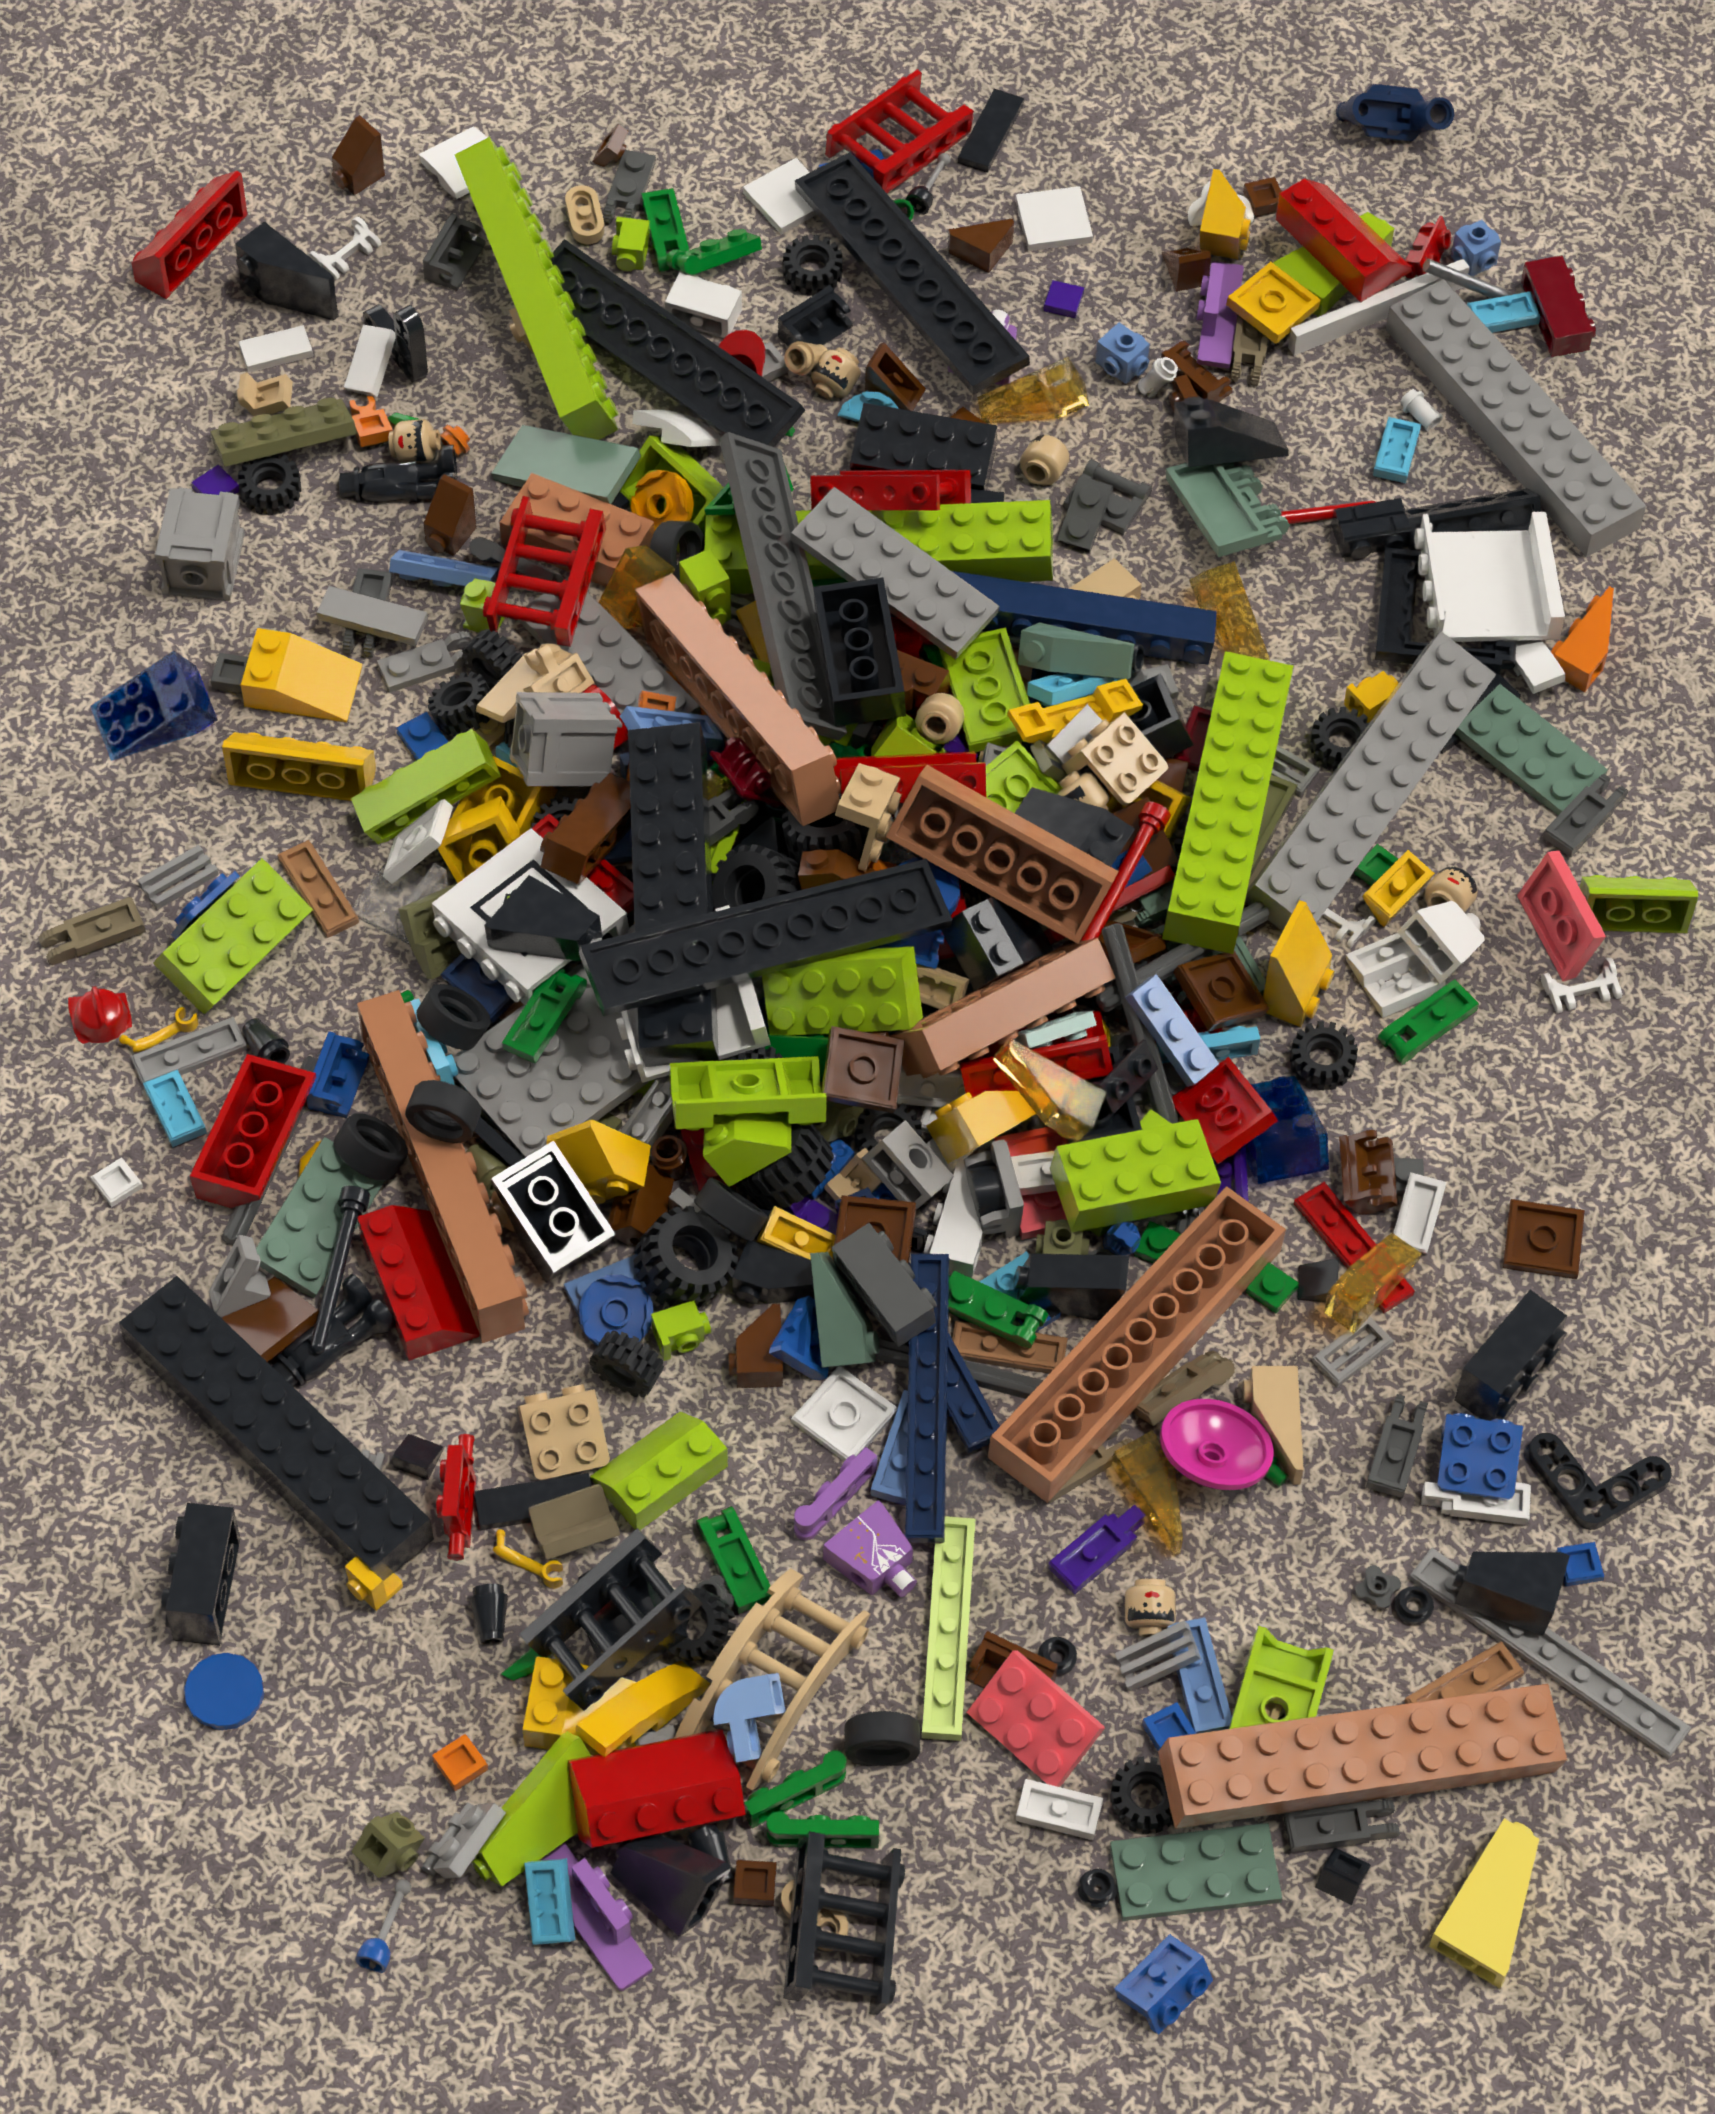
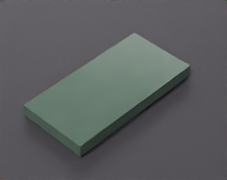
[491,425,641,504]

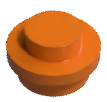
[440,424,470,457]

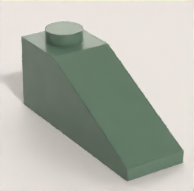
[1018,622,1135,679]
[810,1252,879,1367]

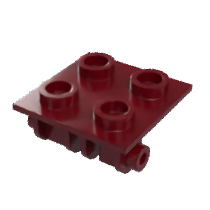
[710,737,786,808]

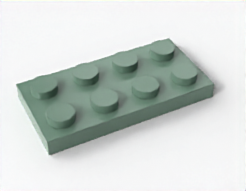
[1454,684,1608,815]
[256,1137,384,1298]
[1110,1823,1282,1921]

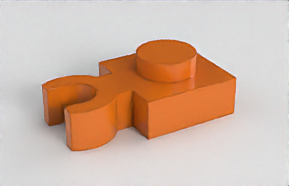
[350,396,393,447]

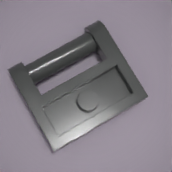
[1063,459,1152,535]

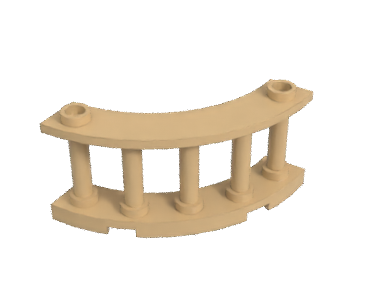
[674,1568,870,1791]

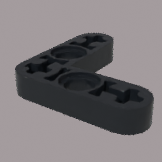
[363,304,428,383]
[1528,1433,1672,1530]

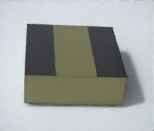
[1030,739,1068,782]

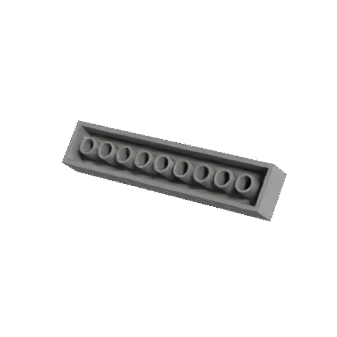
[1386,279,1646,557]
[1245,631,1496,931]

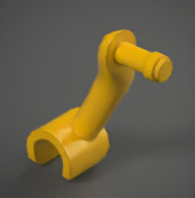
[119,1007,198,1053]
[493,1529,563,1589]

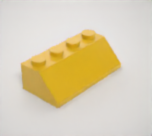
[222,732,376,801]

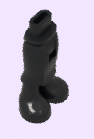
[340,445,458,502]
[272,1274,396,1386]

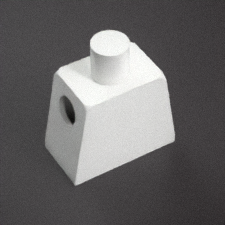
[1397,901,1485,984]

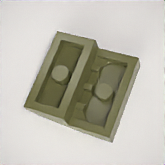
[398,884,461,979]

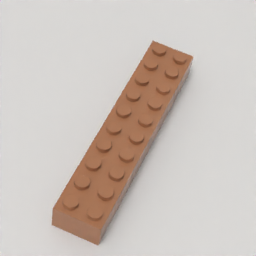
[635,574,841,826]
[357,990,529,1343]
[988,1186,1286,1503]
[1158,1684,1567,1829]

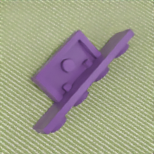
[1196,261,1244,368]
[539,1843,653,1991]

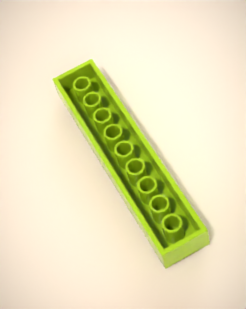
[454,137,619,440]
[704,500,1053,594]
[1162,651,1294,954]

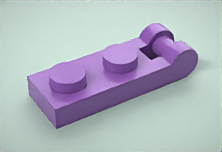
[794,1447,877,1541]

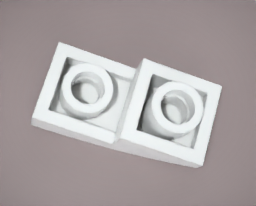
[1513,640,1565,694]

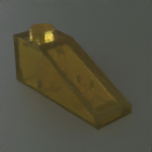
[977,357,1089,424]
[1189,561,1270,660]
[993,1038,1107,1142]
[1324,1233,1422,1334]
[1112,1430,1183,1557]

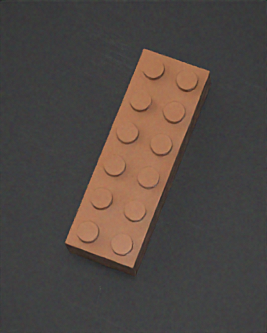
[886,765,1119,944]
[890,938,1116,1079]

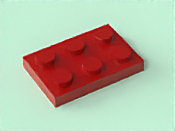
[1172,1057,1278,1164]

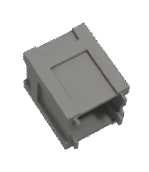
[155,488,245,601]
[509,692,622,786]

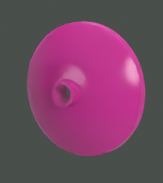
[1160,1399,1274,1490]

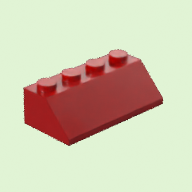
[131,170,248,299]
[1276,178,1412,302]
[190,1054,316,1208]
[357,1205,480,1361]
[568,1729,746,1848]

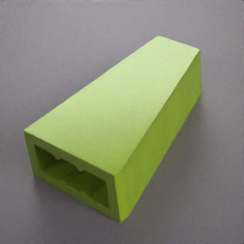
[1273,212,1394,317]
[472,1732,591,1886]

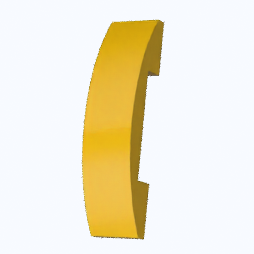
[1007,678,1143,743]

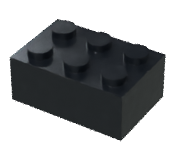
[1454,1290,1568,1421]
[161,1503,241,1646]

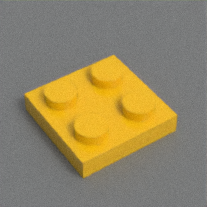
[1226,262,1321,344]

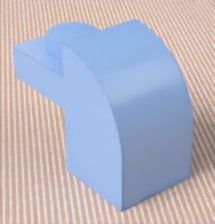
[714,1673,785,1762]

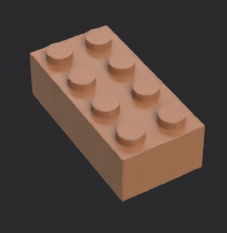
[500,473,654,594]

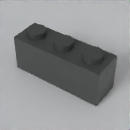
[832,1223,937,1347]

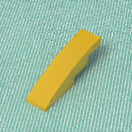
[575,1661,710,1758]

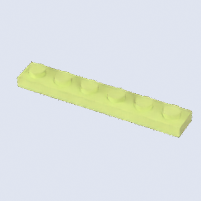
[922,1516,975,1741]

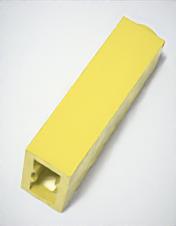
[1429,1818,1539,1989]

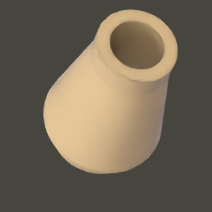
[784,341,827,375]

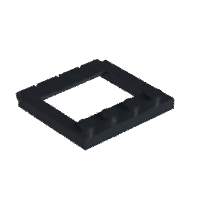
[1375,547,1517,674]

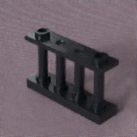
[519,1528,703,1711]
[783,1831,905,2015]

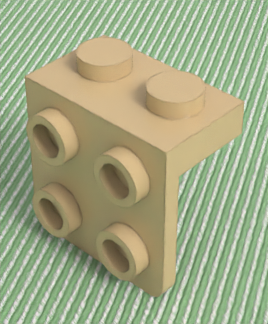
[1061,712,1168,806]
[835,763,902,871]
[517,1384,610,1480]

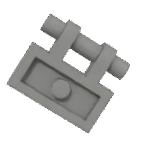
[421,1802,506,1879]

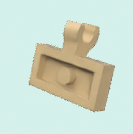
[523,644,595,693]

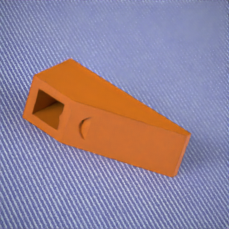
[1551,586,1614,692]

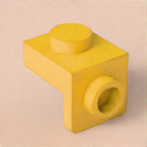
[345,1556,403,1611]

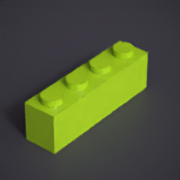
[351,729,501,844]

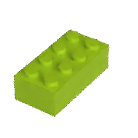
[153,858,313,1014]
[762,947,923,1035]
[1049,1119,1221,1233]

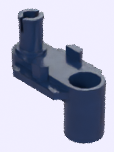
[1336,84,1455,141]

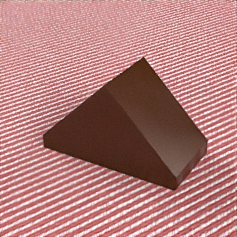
[948,218,1014,273]
[1161,246,1211,292]
[865,342,926,411]

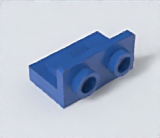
[1114,1934,1213,2035]

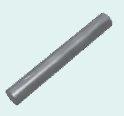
[1423,259,1512,298]

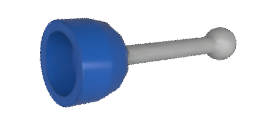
[355,1879,411,1973]

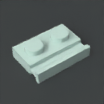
[1011,1011,1097,1049]

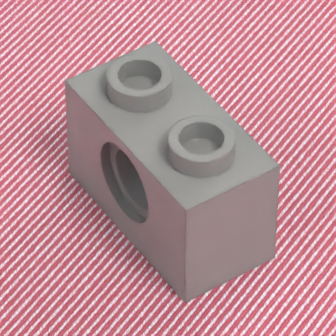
[862,1120,954,1210]

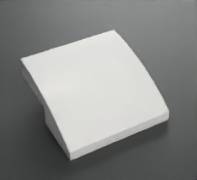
[419,126,487,199]
[632,410,721,447]
[1346,933,1446,1018]

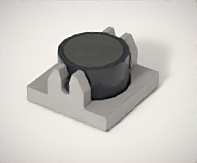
[964,1140,1024,1238]

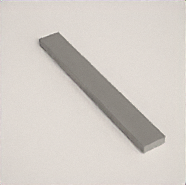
[1409,1548,1692,1760]

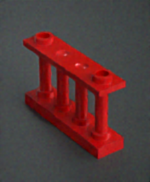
[825,69,974,193]
[810,470,971,511]
[483,496,606,647]
[833,752,987,803]
[960,1010,1113,1098]

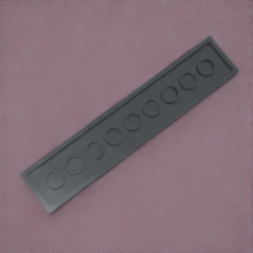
[719,432,847,741]

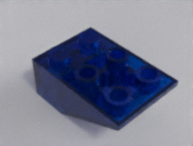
[90,650,218,761]
[1246,1076,1329,1184]

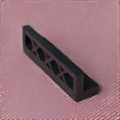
[1405,488,1541,551]

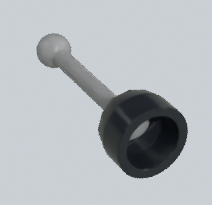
[905,153,951,215]

